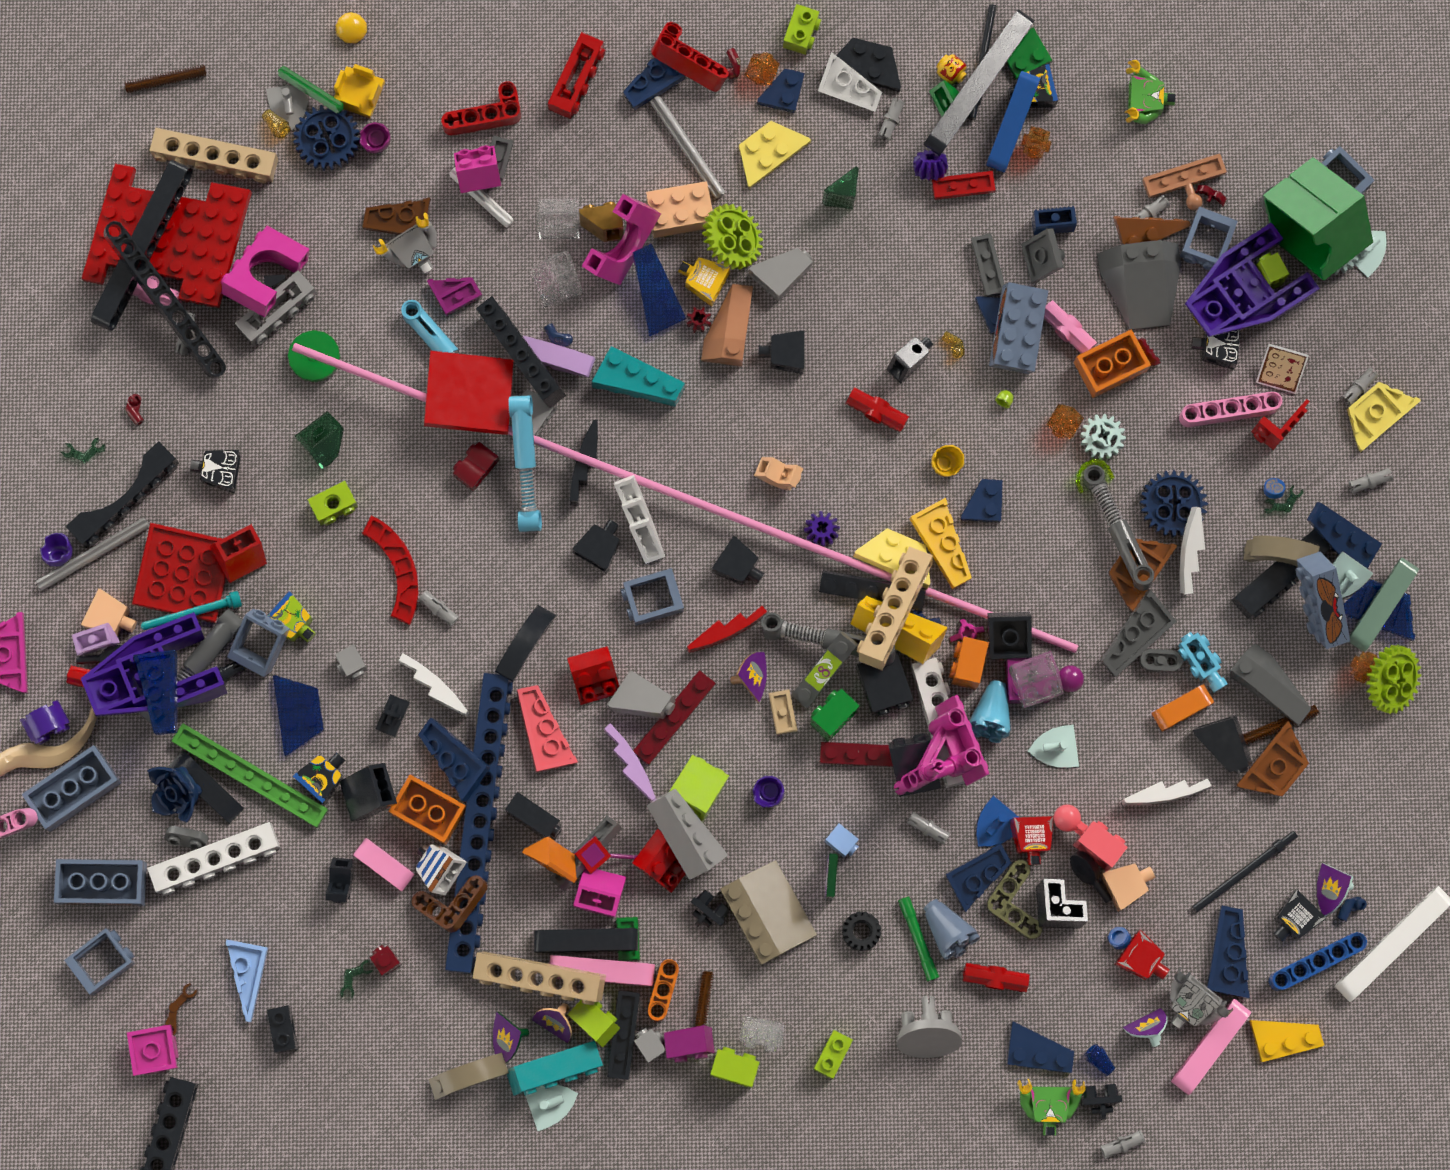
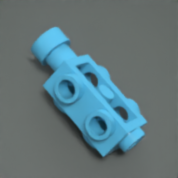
[1178,632,1228,693]

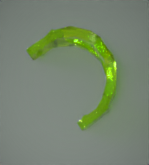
[1075,459,1115,494]

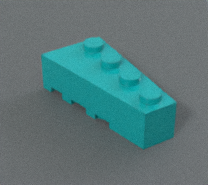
[592,346,685,407]
[507,1041,603,1096]

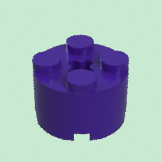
[20,700,70,745]

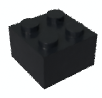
[987,612,1032,659]

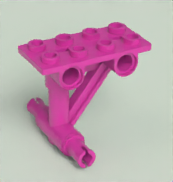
[894,695,989,795]

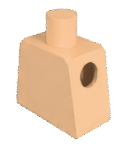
[81,589,137,636]
[1100,864,1155,912]

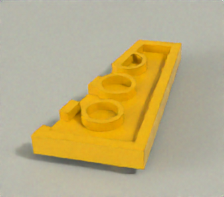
[909,498,972,590]

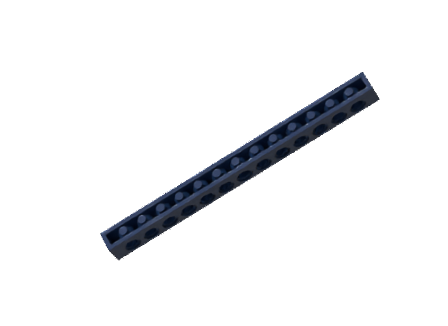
[445,673,513,974]

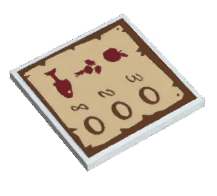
[1256,344,1309,394]

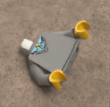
[373,213,437,274]

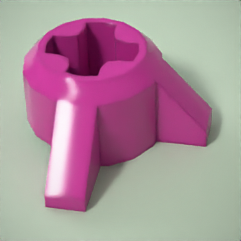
[949,619,985,642]

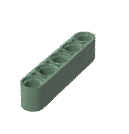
[1349,557,1419,653]

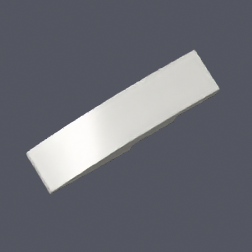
[614,475,665,564]
[1179,507,1205,594]
[399,653,469,717]
[1121,779,1211,805]

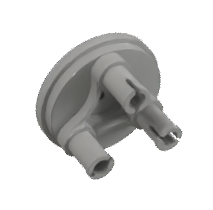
[897,996,962,1058]

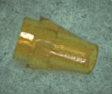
[262,109,291,139]

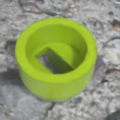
[995,390,1013,408]

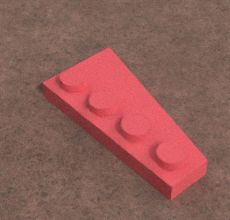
[516,685,578,773]

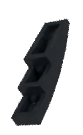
[570,420,598,505]

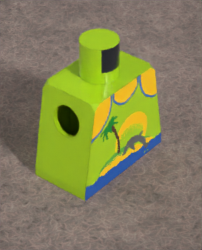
[267,591,316,642]

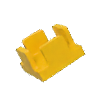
[334,64,385,119]

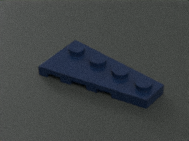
[418,717,491,802]

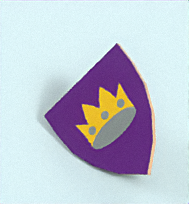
[532,1003,572,1043]

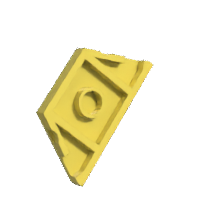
[739,121,811,189]
[1347,382,1421,452]
[853,528,930,589]

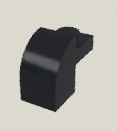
[325,857,354,903]

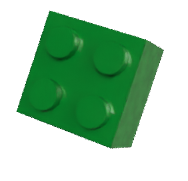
[810,688,860,742]

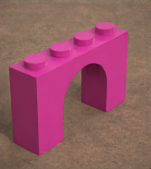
[582,194,661,285]
[221,226,310,317]

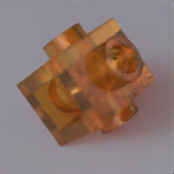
[745,52,780,85]
[1021,126,1052,159]
[1046,404,1084,439]
[1350,652,1378,683]

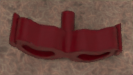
[1195,185,1227,207]
[1138,338,1161,366]

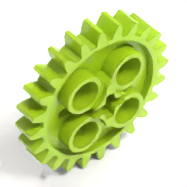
[702,203,763,270]
[1366,645,1422,714]

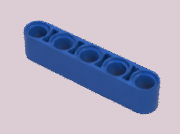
[986,71,1041,173]
[1268,932,1367,991]

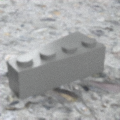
[646,789,728,880]

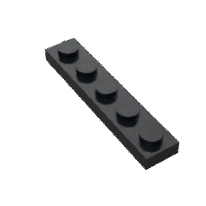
[819,570,926,611]

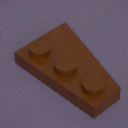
[362,197,431,235]

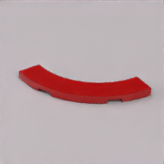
[362,515,419,626]

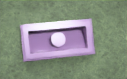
[72,623,120,655]

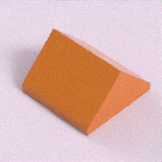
[522,837,577,883]

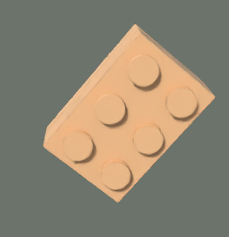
[646,181,712,238]

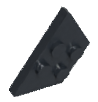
[824,38,901,92]

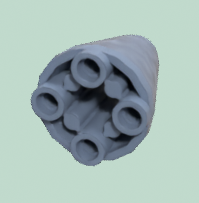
[924,899,980,960]

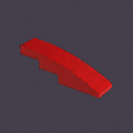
[687,606,767,653]

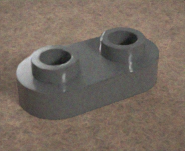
[1139,649,1183,672]
[164,826,208,850]

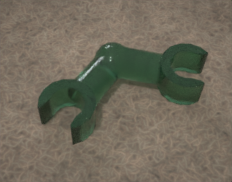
[61,438,106,463]
[1263,485,1303,514]
[340,960,374,999]

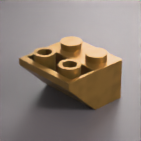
[579,202,624,242]

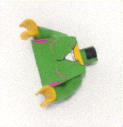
[1125,60,1176,125]
[1017,1079,1085,1136]

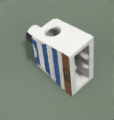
[416,844,467,895]

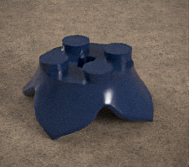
[147,766,202,823]

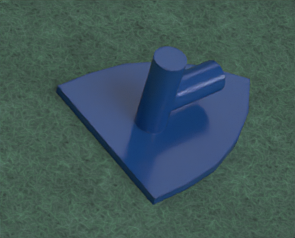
[976,795,1018,847]

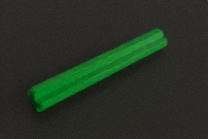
[278,66,344,113]

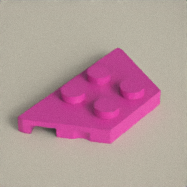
[0,612,28,694]

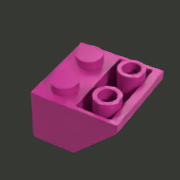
[454,145,501,193]
[573,869,626,919]

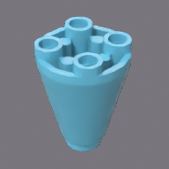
[969,681,1010,743]

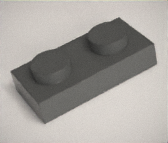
[491,136,514,181]

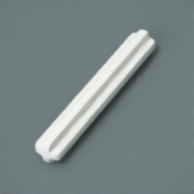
[449,167,513,228]

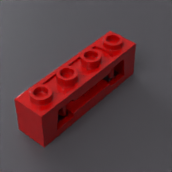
[548,32,606,119]

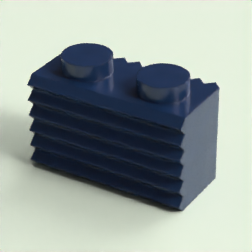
[1031,206,1077,235]

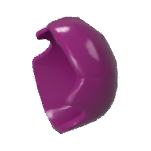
[360,122,391,154]

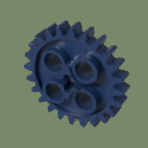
[293,105,360,171]
[1139,470,1208,538]

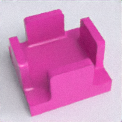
[127,1025,179,1076]

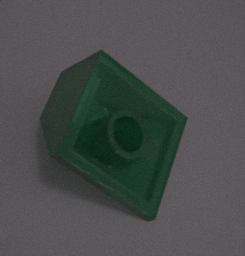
[294,411,344,469]

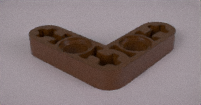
[412,875,488,933]

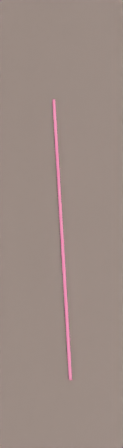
[292,343,1078,653]

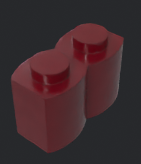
[453,442,499,491]

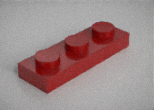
[931,171,996,200]

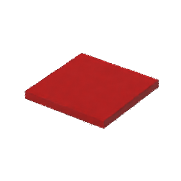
[424,350,513,435]
[132,522,226,623]

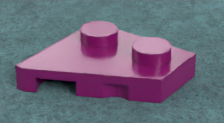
[427,277,483,316]

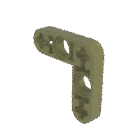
[987,860,1042,939]

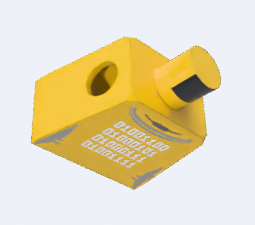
[678,258,730,306]

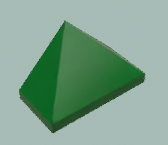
[929,80,959,117]

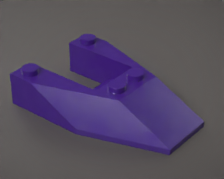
[1185,223,1320,337]
[81,612,228,716]

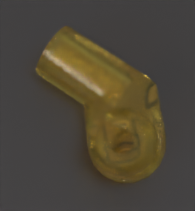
[941,331,965,359]

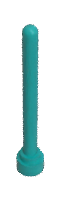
[141,591,242,630]

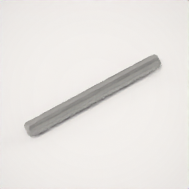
[650,96,725,199]
[36,518,149,591]

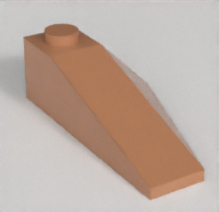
[701,284,753,367]

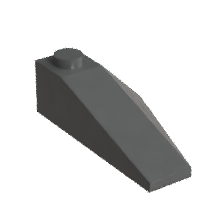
[1230,643,1311,726]

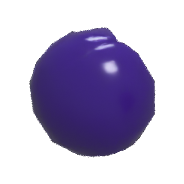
[40,533,73,567]
[752,776,785,808]

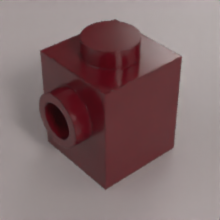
[370,945,402,977]

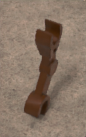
[164,983,198,1036]

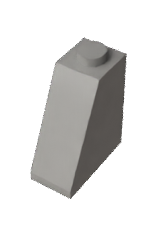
[748,248,813,302]
[607,670,676,719]

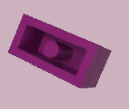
[664,1025,715,1063]

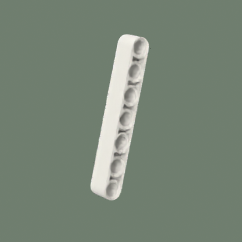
[1335,886,1450,1002]

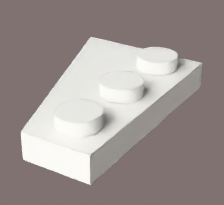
[818,52,882,112]

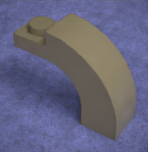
[1243,535,1319,567]
[428,1053,509,1100]

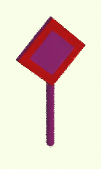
[574,836,637,874]

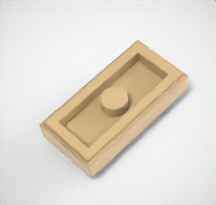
[768,689,797,735]

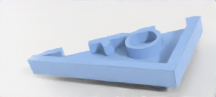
[226,939,268,1023]

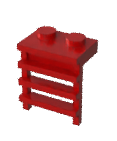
[1251,399,1310,450]

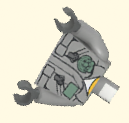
[1170,967,1233,1029]

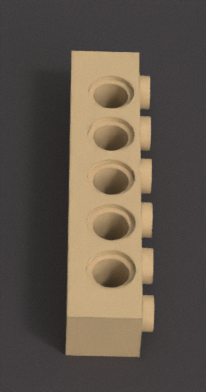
[150,128,278,183]
[857,546,933,670]
[473,951,606,1005]

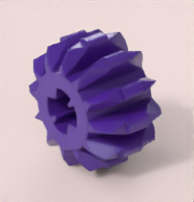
[913,150,948,181]
[804,511,840,547]

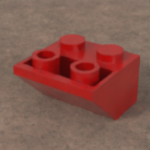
[210,524,267,583]
[567,646,619,705]
[632,829,686,893]

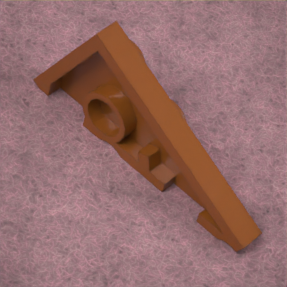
[1113,216,1191,245]

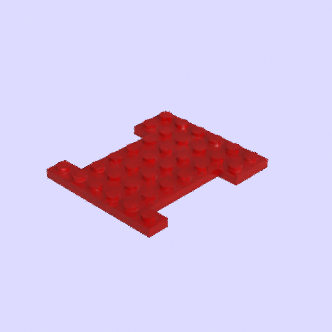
[81,163,252,308]

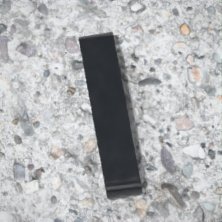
[534,928,638,953]

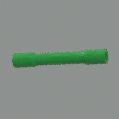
[898,896,939,982]

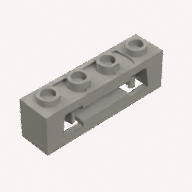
[235,270,317,347]

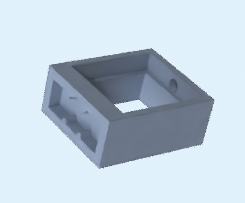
[1322,146,1375,194]
[1180,207,1238,271]
[621,568,684,626]
[227,609,290,677]
[64,928,135,996]

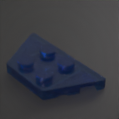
[1343,579,1415,641]
[273,675,325,757]

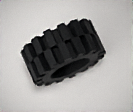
[842,911,881,951]

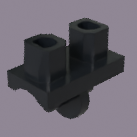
[375,694,410,737]
[690,890,730,928]
[1080,1084,1122,1120]

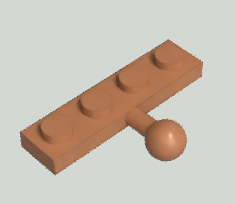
[1142,153,1227,210]

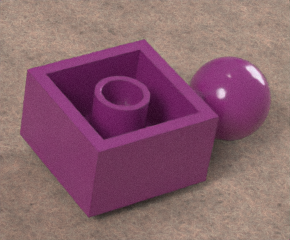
[1005,657,1084,704]

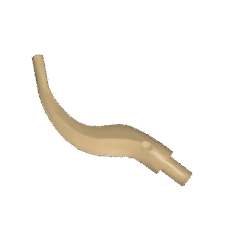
[0,706,97,777]

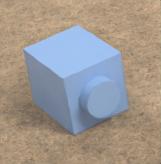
[825,824,859,858]

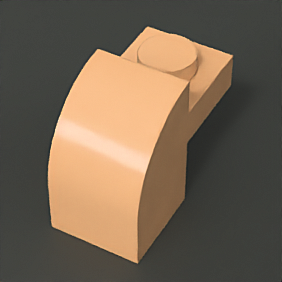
[754,457,803,491]

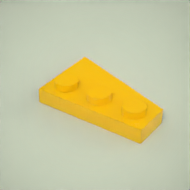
[1249,1020,1324,1062]

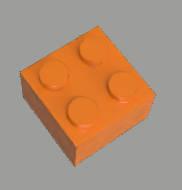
[949,637,989,690]

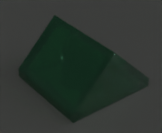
[822,166,859,209]

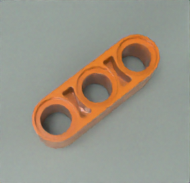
[1151,684,1215,732]
[648,959,679,1022]

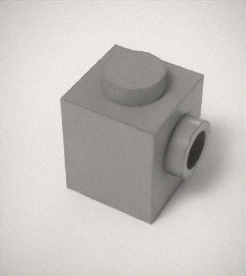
[335,644,368,680]
[634,1028,666,1063]

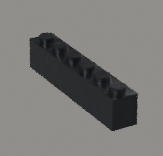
[1231,529,1333,619]

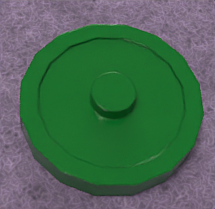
[288,330,341,382]

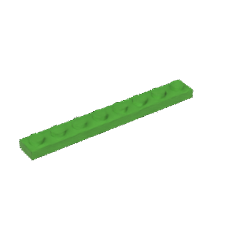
[172,723,328,828]

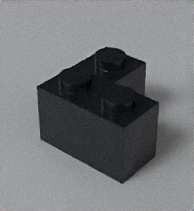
[1036,879,1088,929]

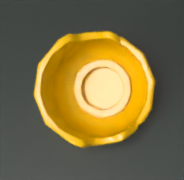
[335,12,367,43]
[931,445,964,477]

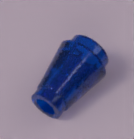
[1084,1043,1116,1076]

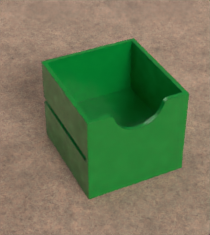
[1263,157,1373,281]

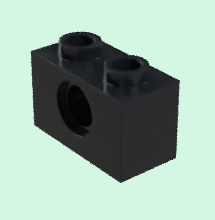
[267,1005,299,1054]

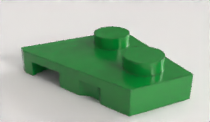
[1006,27,1052,81]

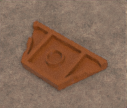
[1108,539,1177,612]
[1236,721,1309,797]

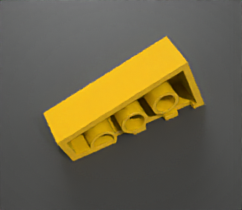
[850,596,948,664]

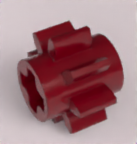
[687,307,711,333]

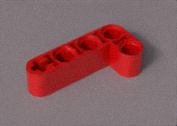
[651,22,729,92]
[441,81,521,136]

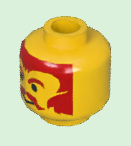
[936,54,967,85]

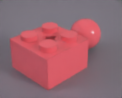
[1054,804,1128,871]

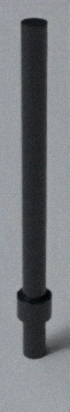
[968,4,997,120]
[1192,831,1298,913]

